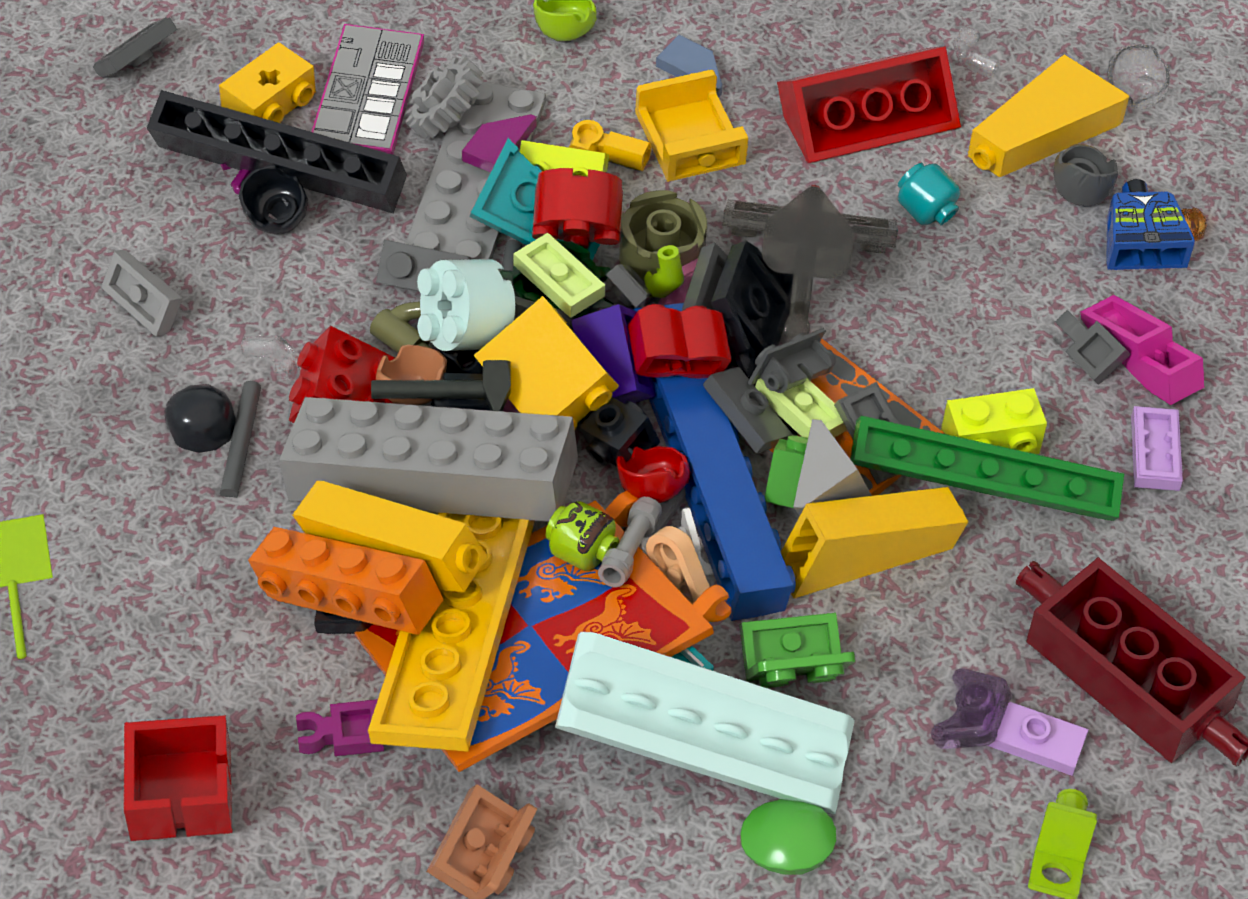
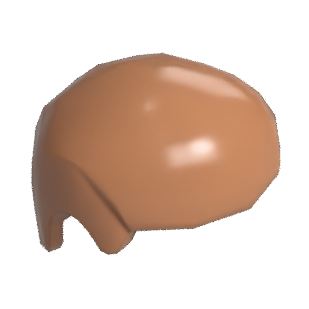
[376,345,447,406]

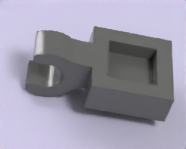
[1055,310,1131,384]

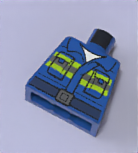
[1106,179,1195,270]

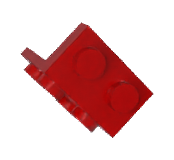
[289,325,395,423]

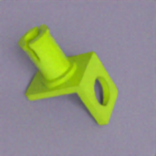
[1028,788,1097,899]

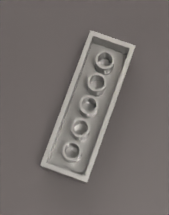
[279,397,578,522]

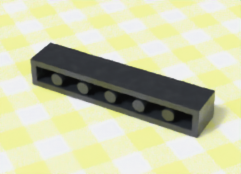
[147,90,407,214]

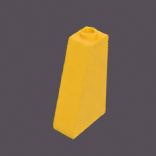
[968,54,1129,177]
[292,481,488,592]
[781,487,968,599]

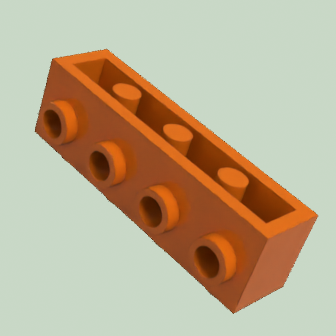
[248,526,444,635]

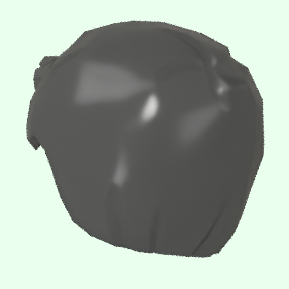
[1053,144,1118,206]

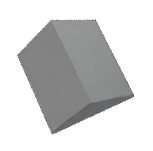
[793,419,872,516]

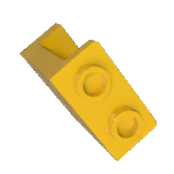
[635,70,748,182]
[474,296,619,430]

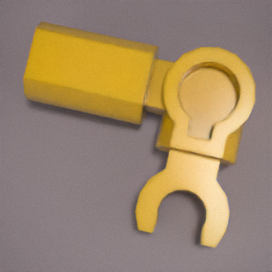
[569,120,652,171]

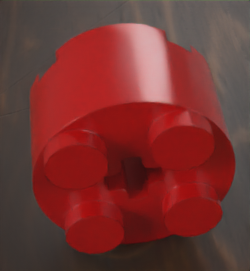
[532,168,623,249]

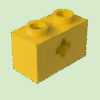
[219,42,316,123]

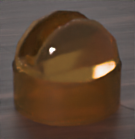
[1181,207,1207,242]

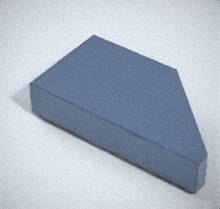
[656,35,722,98]

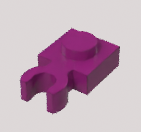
[296,699,384,756]

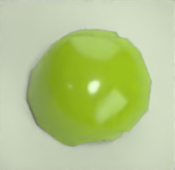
[533,0,597,42]

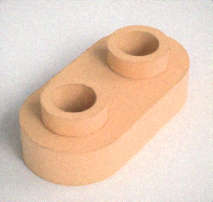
[646,526,710,605]

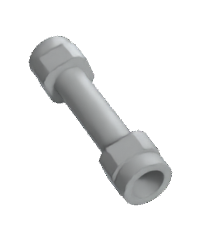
[598,497,662,587]

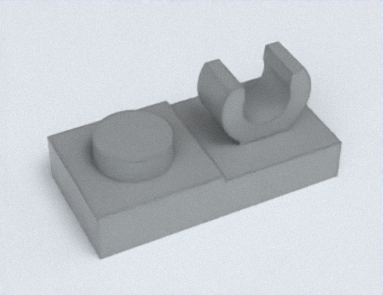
[101,250,183,337]

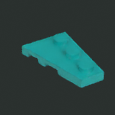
[469,138,600,260]

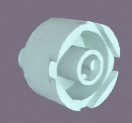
[417,259,515,351]

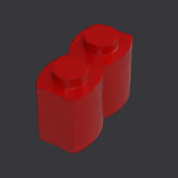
[628,304,731,378]

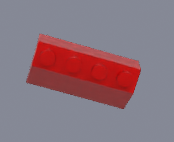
[777,46,961,163]

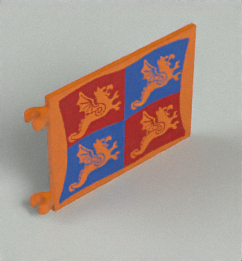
[355,491,731,772]

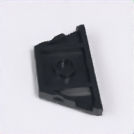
[711,240,801,386]

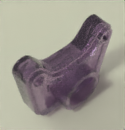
[930,668,1012,749]

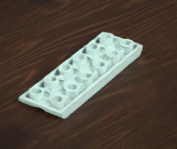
[555,632,855,814]

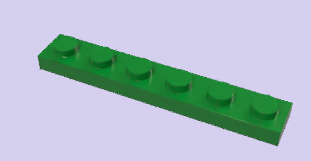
[850,416,1124,521]

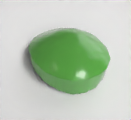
[741,799,836,875]

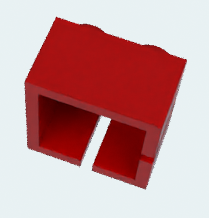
[124,715,233,841]

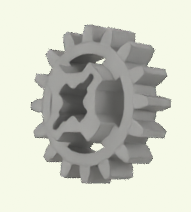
[405,56,484,139]

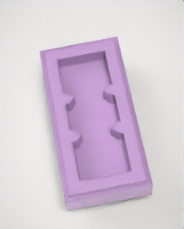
[1131,406,1183,491]
[979,697,1089,776]

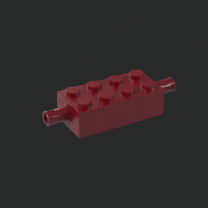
[1016,557,1248,767]

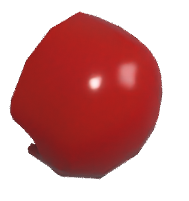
[616,446,690,503]

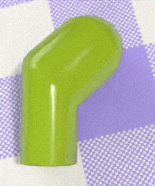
[644,245,684,298]

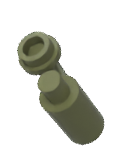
[370,301,430,353]

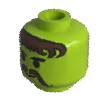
[545,501,619,571]

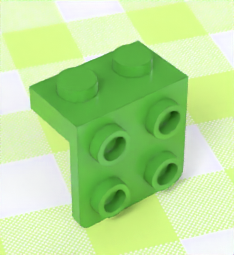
[739,613,855,688]

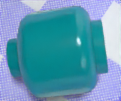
[897,162,961,225]

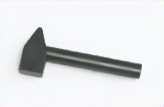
[371,360,511,411]

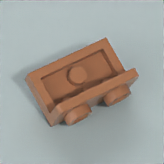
[426,784,537,899]

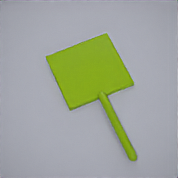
[0,514,53,659]

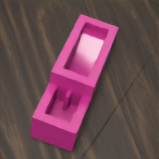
[1080,295,1205,405]

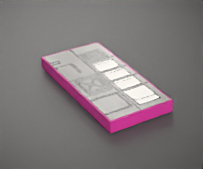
[312,24,424,155]

